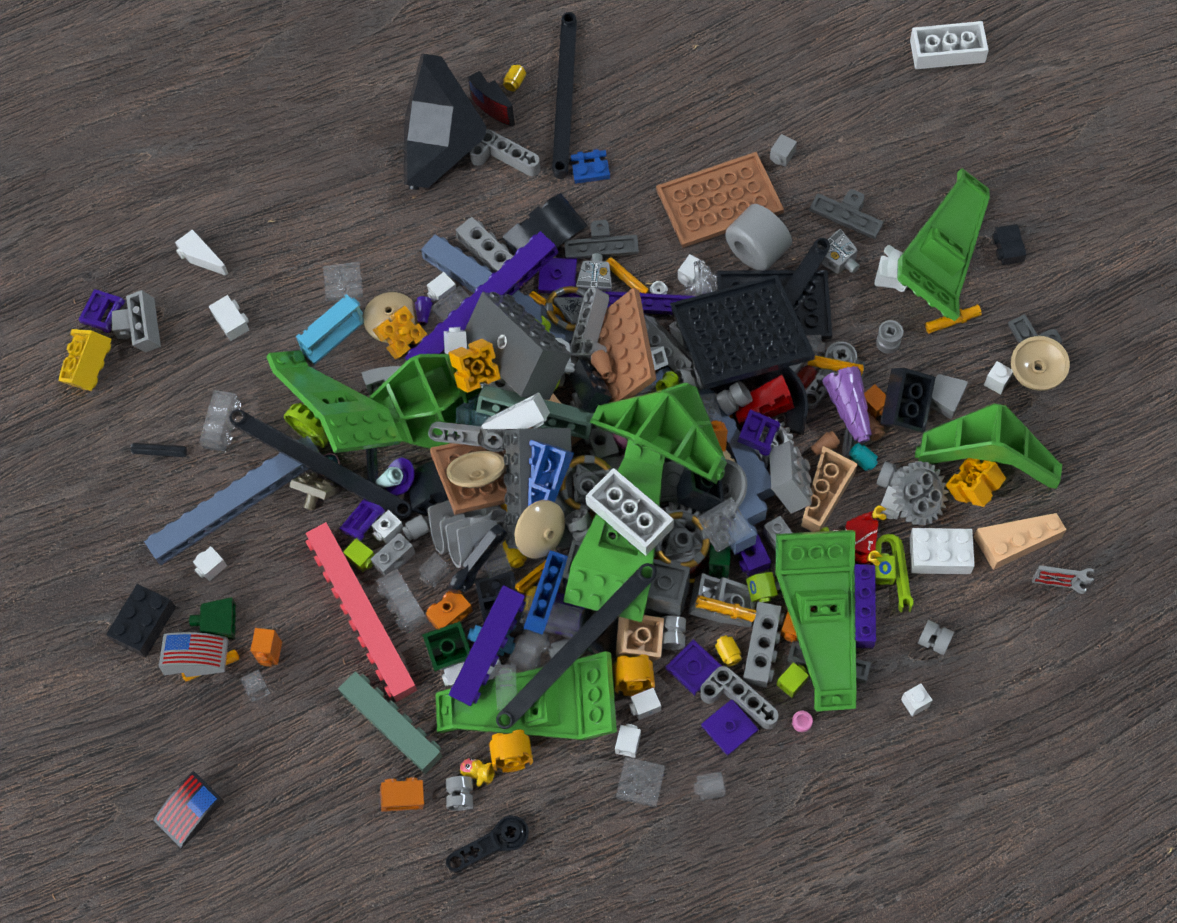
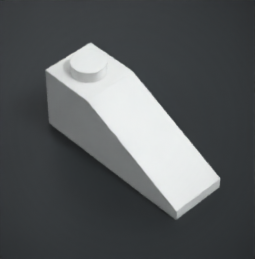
[175,230,229,276]

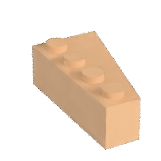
[801,446,857,532]
[974,513,1067,570]

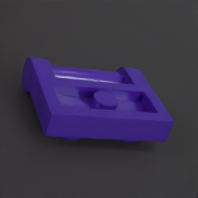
[78,289,125,333]
[737,410,781,456]
[339,500,385,541]

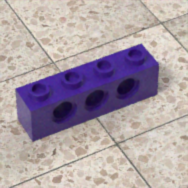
[717,509,771,577]
[854,564,876,649]

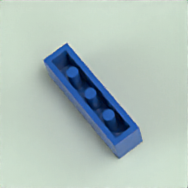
[524,550,568,635]

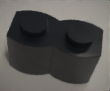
[992,224,1026,265]

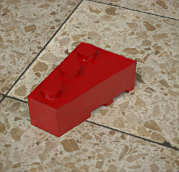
[734,375,794,429]

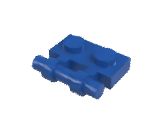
[570,149,610,184]

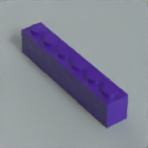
[448,585,526,706]

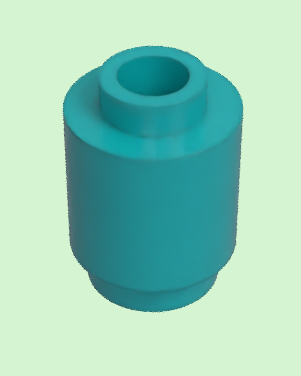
[849,443,878,471]

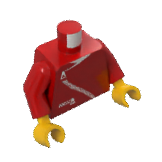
[833,506,887,566]

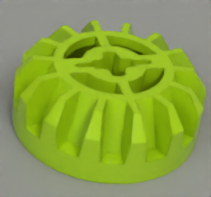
[284,402,329,448]

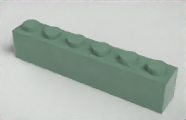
[476,385,594,440]
[338,671,442,774]

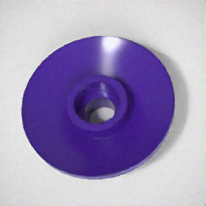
[386,458,414,496]

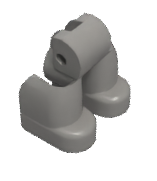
[428,501,508,568]

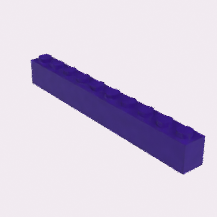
[405,231,558,360]

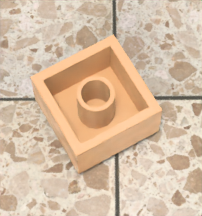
[616,615,664,662]

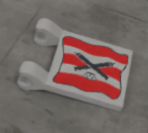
[1032,565,1094,594]

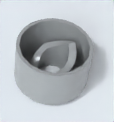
[725,204,792,271]

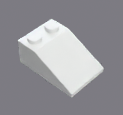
[482,392,550,429]

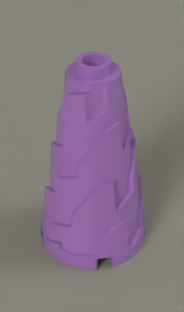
[822,366,872,444]

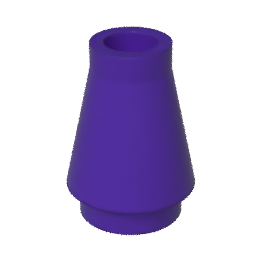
[415,296,433,325]

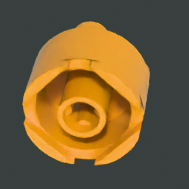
[613,654,655,696]
[489,730,533,773]

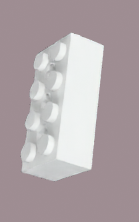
[910,21,988,69]
[586,468,674,556]

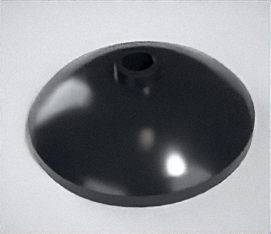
[579,608,619,658]

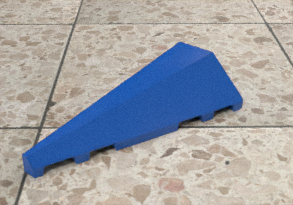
[528,440,574,506]

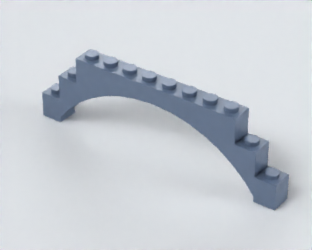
[638,367,775,554]

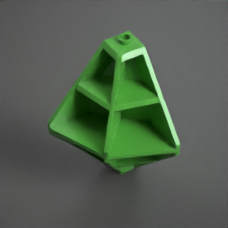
[369,354,482,449]
[590,383,727,484]
[915,403,1062,489]

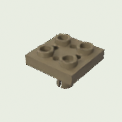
[289,472,340,510]

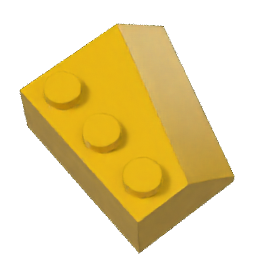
[58,329,112,391]

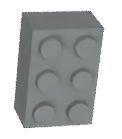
[769,440,813,513]

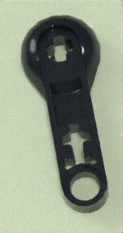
[448,524,507,594]
[446,815,529,873]

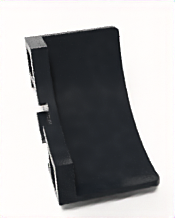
[502,193,587,253]
[756,367,808,435]
[409,461,449,516]

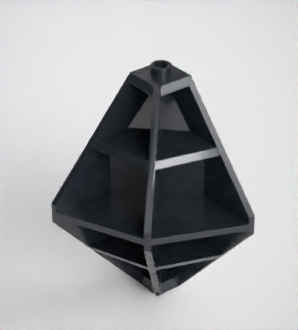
[404,54,486,190]

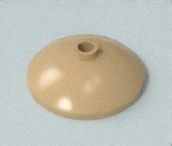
[363,292,417,343]
[1011,336,1070,391]
[447,451,505,488]
[515,500,565,558]

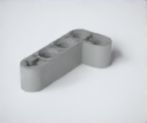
[469,129,540,176]
[570,287,609,361]
[700,666,778,729]

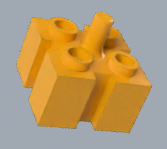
[372,305,428,359]
[448,339,501,393]
[946,458,1006,507]

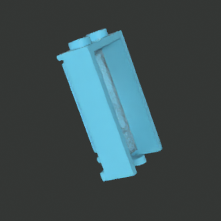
[296,294,364,365]

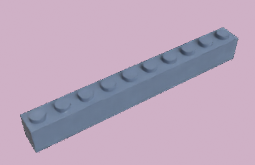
[421,234,574,344]
[144,436,320,566]

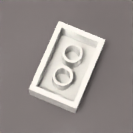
[910,528,974,574]

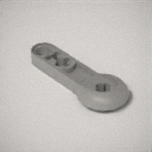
[806,342,857,409]
[428,422,507,452]

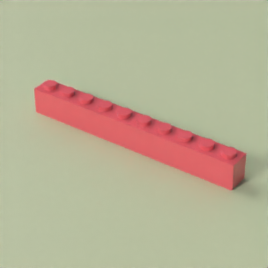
[305,522,418,702]

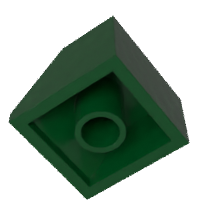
[422,621,470,672]

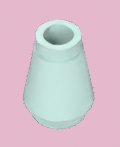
[376,467,403,488]

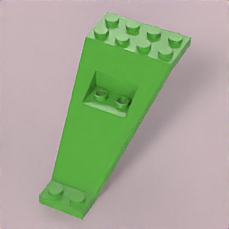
[897,168,990,321]
[267,350,402,453]
[563,439,666,622]
[775,530,856,711]
[436,651,617,740]

